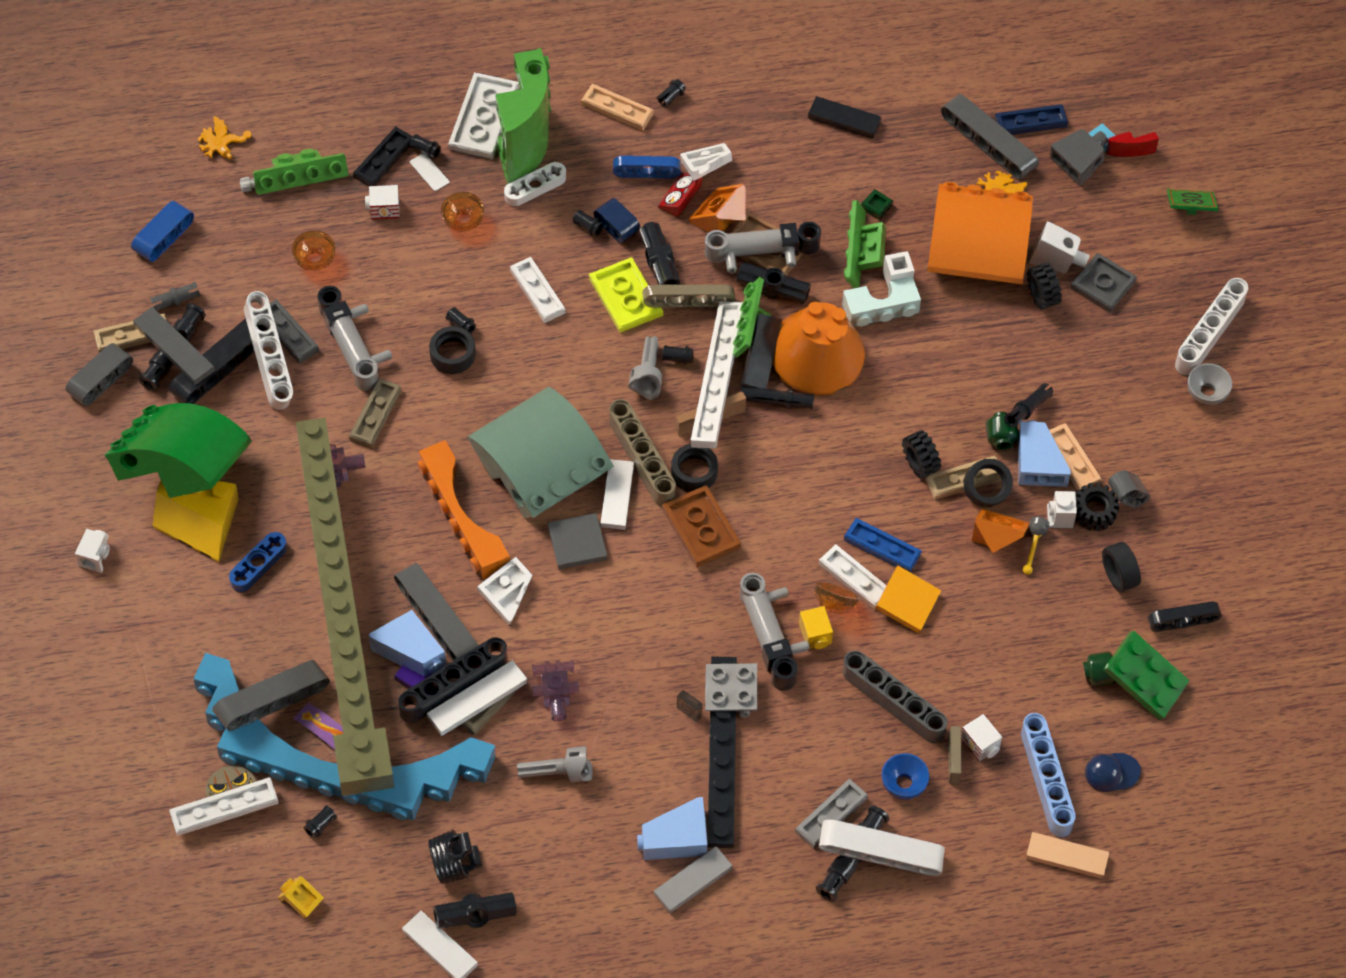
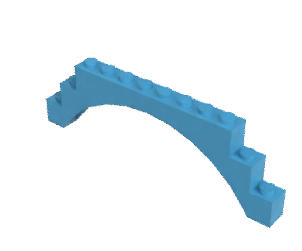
[193,653,496,821]

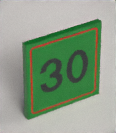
[1166,189,1218,215]

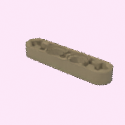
[642,285,736,308]

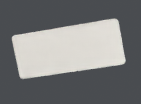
[410,153,450,191]

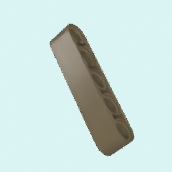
[609,399,676,507]

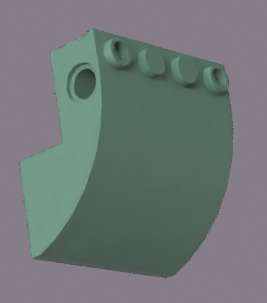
[467,387,614,518]

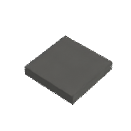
[1070,253,1137,312]
[548,513,607,570]

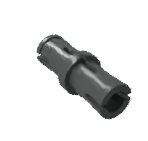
[150,282,201,311]

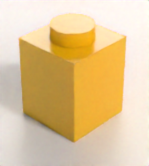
[799,606,833,649]

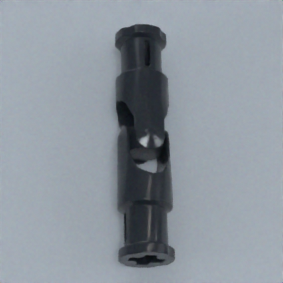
[138,303,206,391]
[815,805,890,902]

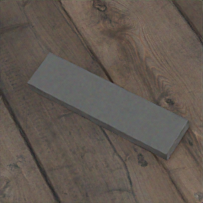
[133,307,215,385]

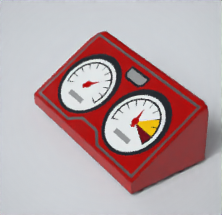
[658,173,702,217]

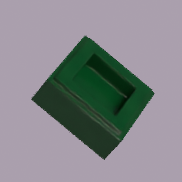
[861,189,894,221]

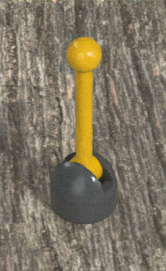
[1023,517,1050,575]

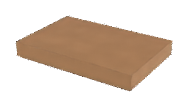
[731,211,804,276]

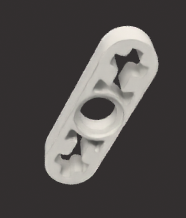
[504,162,566,206]

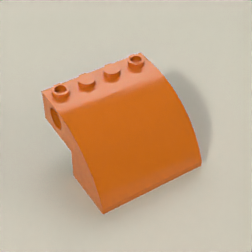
[927,182,1033,284]

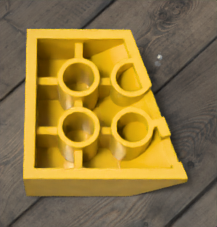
[153,480,239,563]

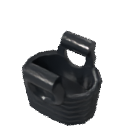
[428,829,483,885]

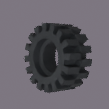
[1027,263,1062,309]
[902,430,941,478]
[1075,482,1120,531]

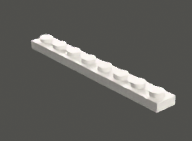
[691,301,743,449]

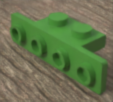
[253,149,349,194]
[844,200,886,289]
[732,277,771,358]

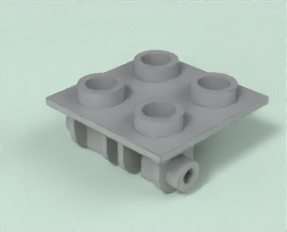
[705,663,757,718]

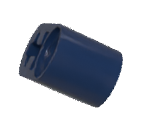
[593,198,641,243]

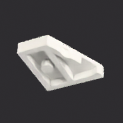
[680,143,732,180]
[477,557,532,625]

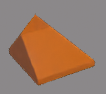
[688,184,746,233]
[971,508,1029,553]

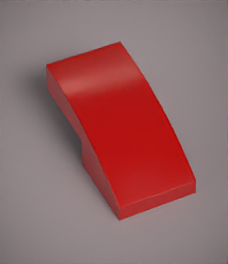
[1106,131,1159,157]

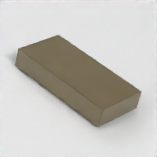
[948,726,961,785]

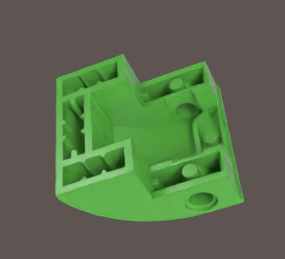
[495,48,551,185]

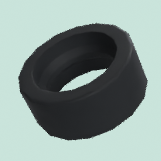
[429,326,476,374]
[671,444,718,492]
[963,459,1013,507]
[1102,542,1141,592]

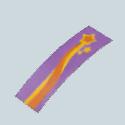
[293,702,343,750]

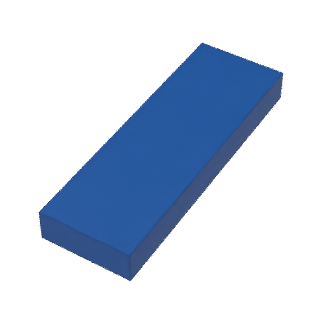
[844,518,922,572]

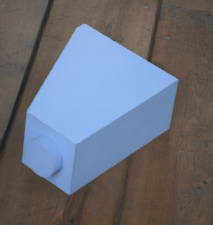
[1018,420,1071,487]
[369,610,446,677]
[637,797,707,860]

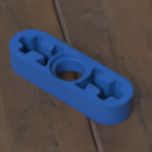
[613,156,681,178]
[229,532,287,592]

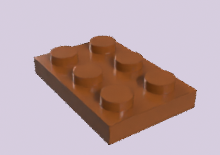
[662,485,741,567]

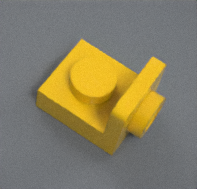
[278,876,324,918]

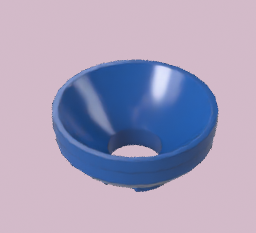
[882,753,929,800]

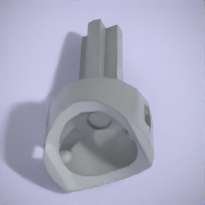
[628,336,663,400]
[517,746,593,783]

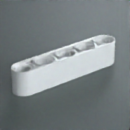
[1175,278,1248,375]
[244,291,293,410]
[819,820,945,876]

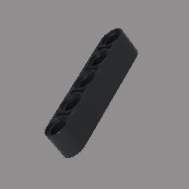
[169,318,268,404]
[398,637,508,723]

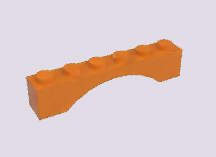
[417,440,510,580]

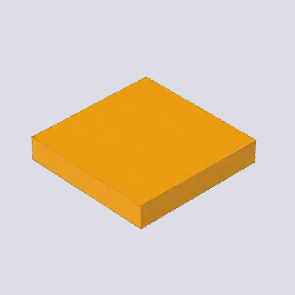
[875,566,941,633]

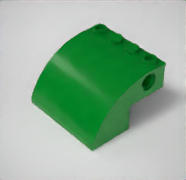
[104,403,252,498]

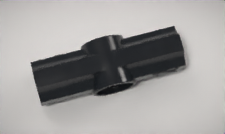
[639,221,680,285]
[736,262,811,304]
[433,892,517,929]

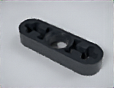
[1148,601,1222,632]

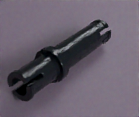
[1004,383,1053,428]
[740,385,814,409]

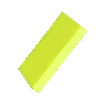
[589,257,663,333]

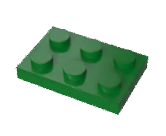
[1103,630,1190,720]

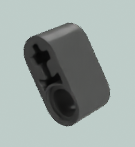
[1108,470,1150,508]

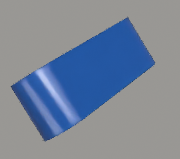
[131,200,194,262]

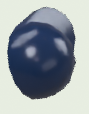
[1085,753,1141,792]

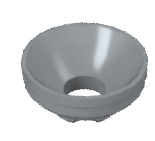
[1187,363,1232,405]

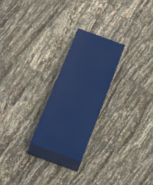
[994,104,1068,135]

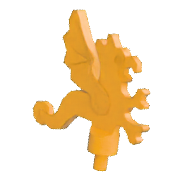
[198,116,252,159]
[976,171,1028,193]

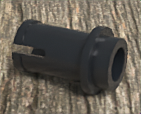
[657,79,686,108]
[410,134,441,159]
[572,210,604,236]
[445,307,476,334]
[662,345,694,365]
[303,805,337,839]

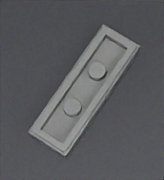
[795,778,868,849]
[654,847,732,914]

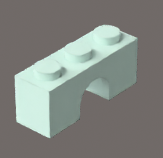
[842,276,921,327]

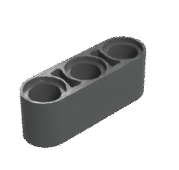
[65,343,133,406]

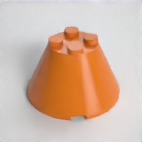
[772,302,865,395]

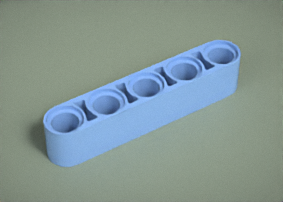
[1021,713,1075,837]

